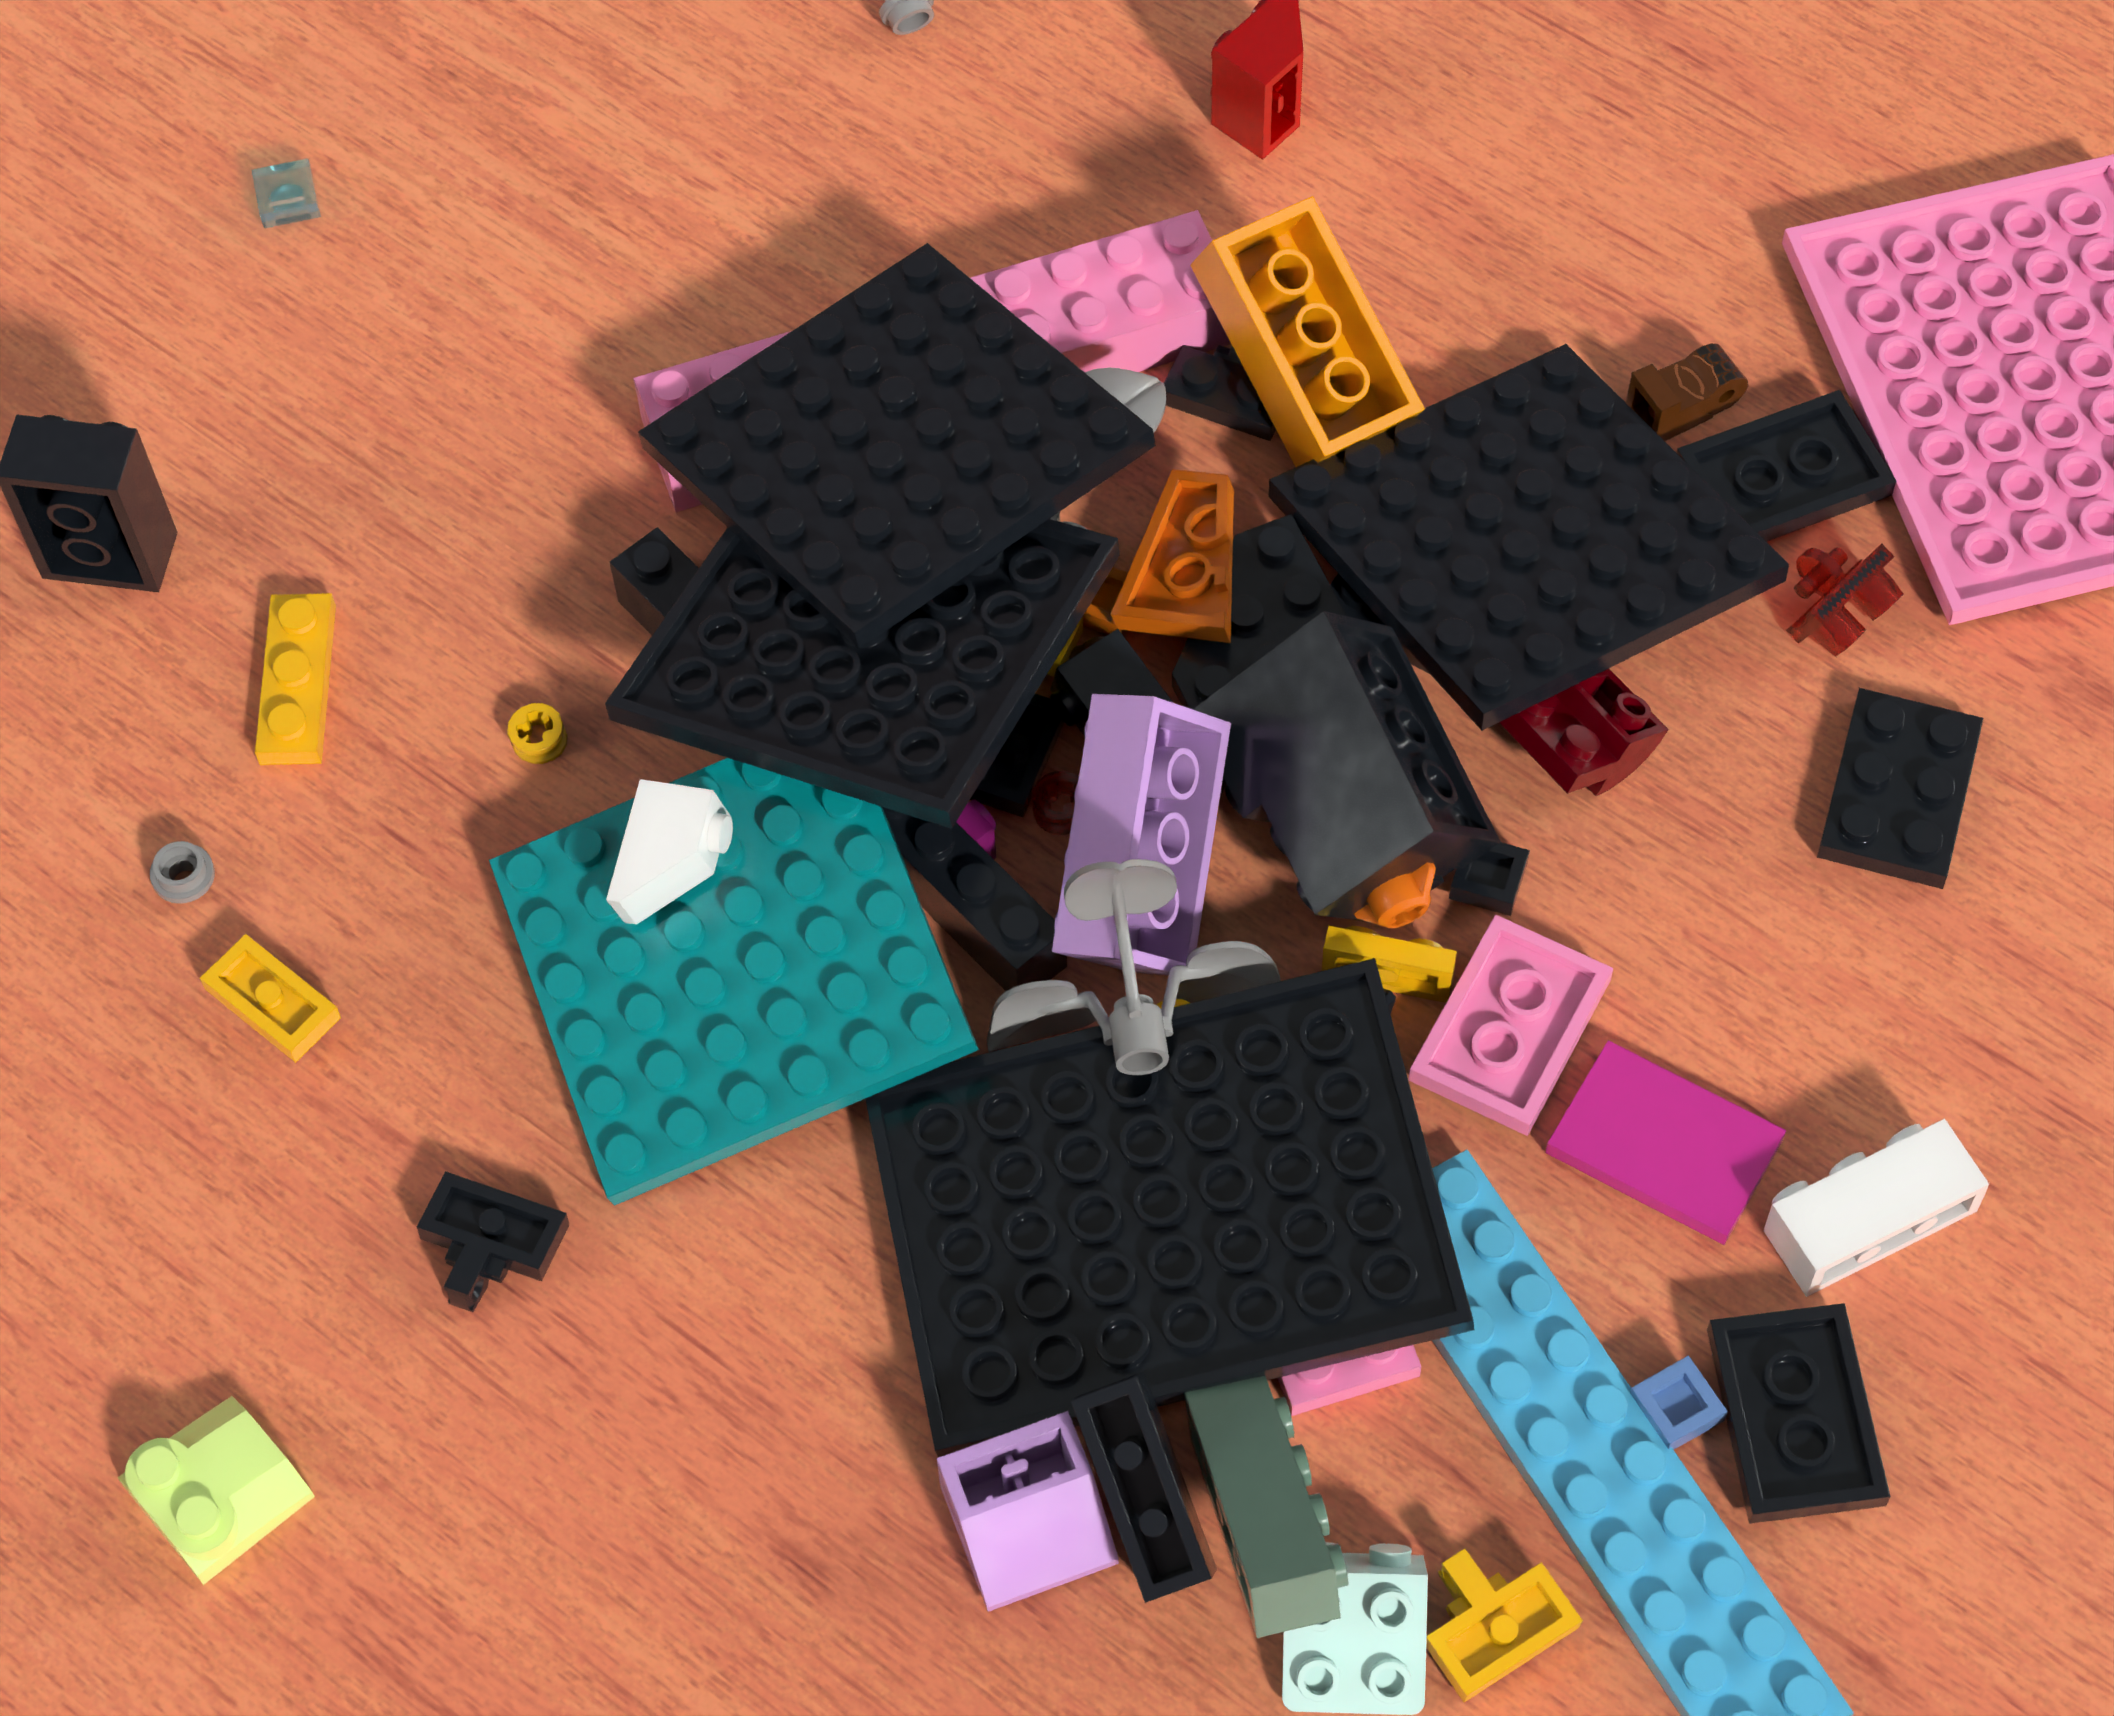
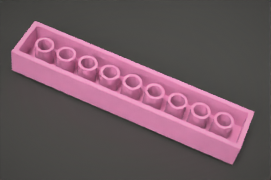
[634,210,1231,512]

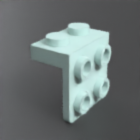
[1282,1542,1428,1715]

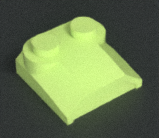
[118,1396,315,1585]

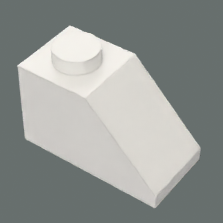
[606,779,733,925]

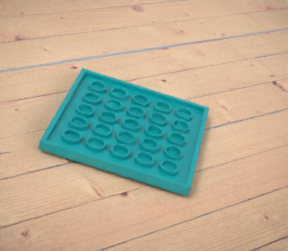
[489,758,979,1206]

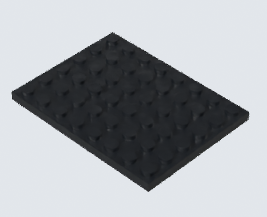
[865,958,1475,1458]

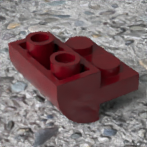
[1499,669,1669,796]

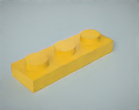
[255,593,336,765]

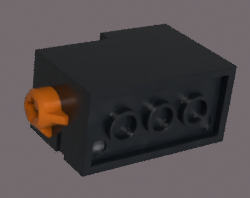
[1193,611,1501,928]

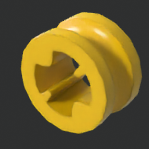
[507,703,568,764]

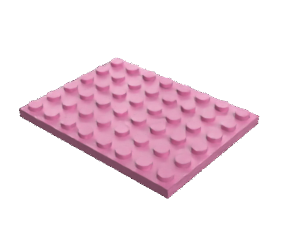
[1782,154,2114,625]

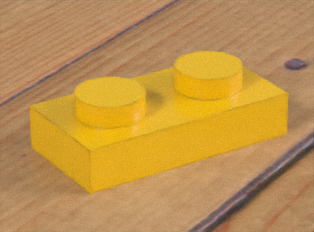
[1322,925,1457,1003]
[200,934,341,1063]

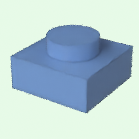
[1630,1355,1728,1450]

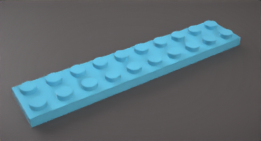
[1432,1149,1854,1716]

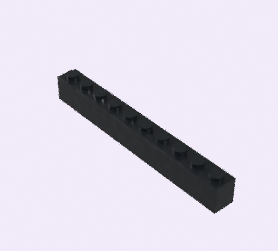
[609,527,1067,991]

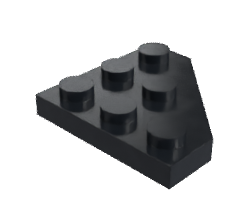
[1172,514,1347,709]

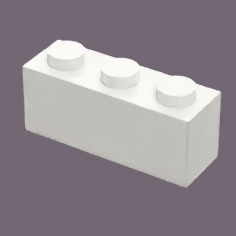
[1763,1119,1989,1297]

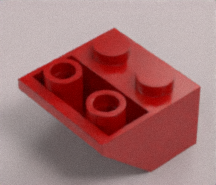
[1210,0,1304,160]

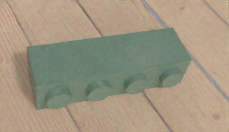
[1184,1376,1349,1638]

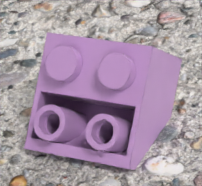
[936,1411,1119,1612]

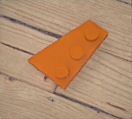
[1110,469,1234,643]

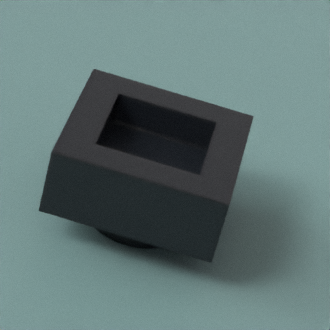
[1449,842,1530,916]

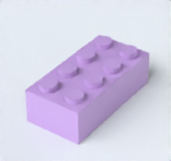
[1052,694,1231,976]

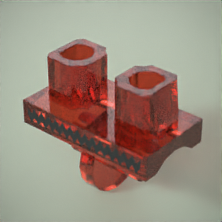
[1786,544,1904,657]

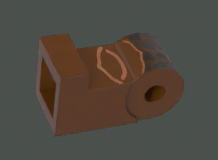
[1626,343,1748,441]

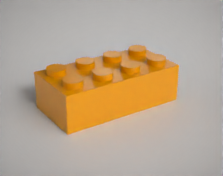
[1190,196,1425,467]

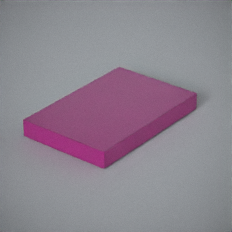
[1545,1040,1786,1245]

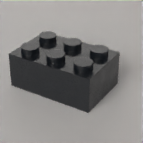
[0,415,178,593]

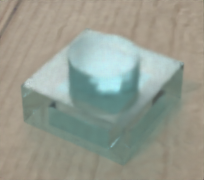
[252,158,321,228]

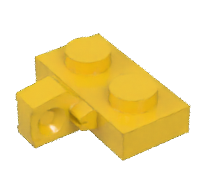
[1426,1548,1583,1703]

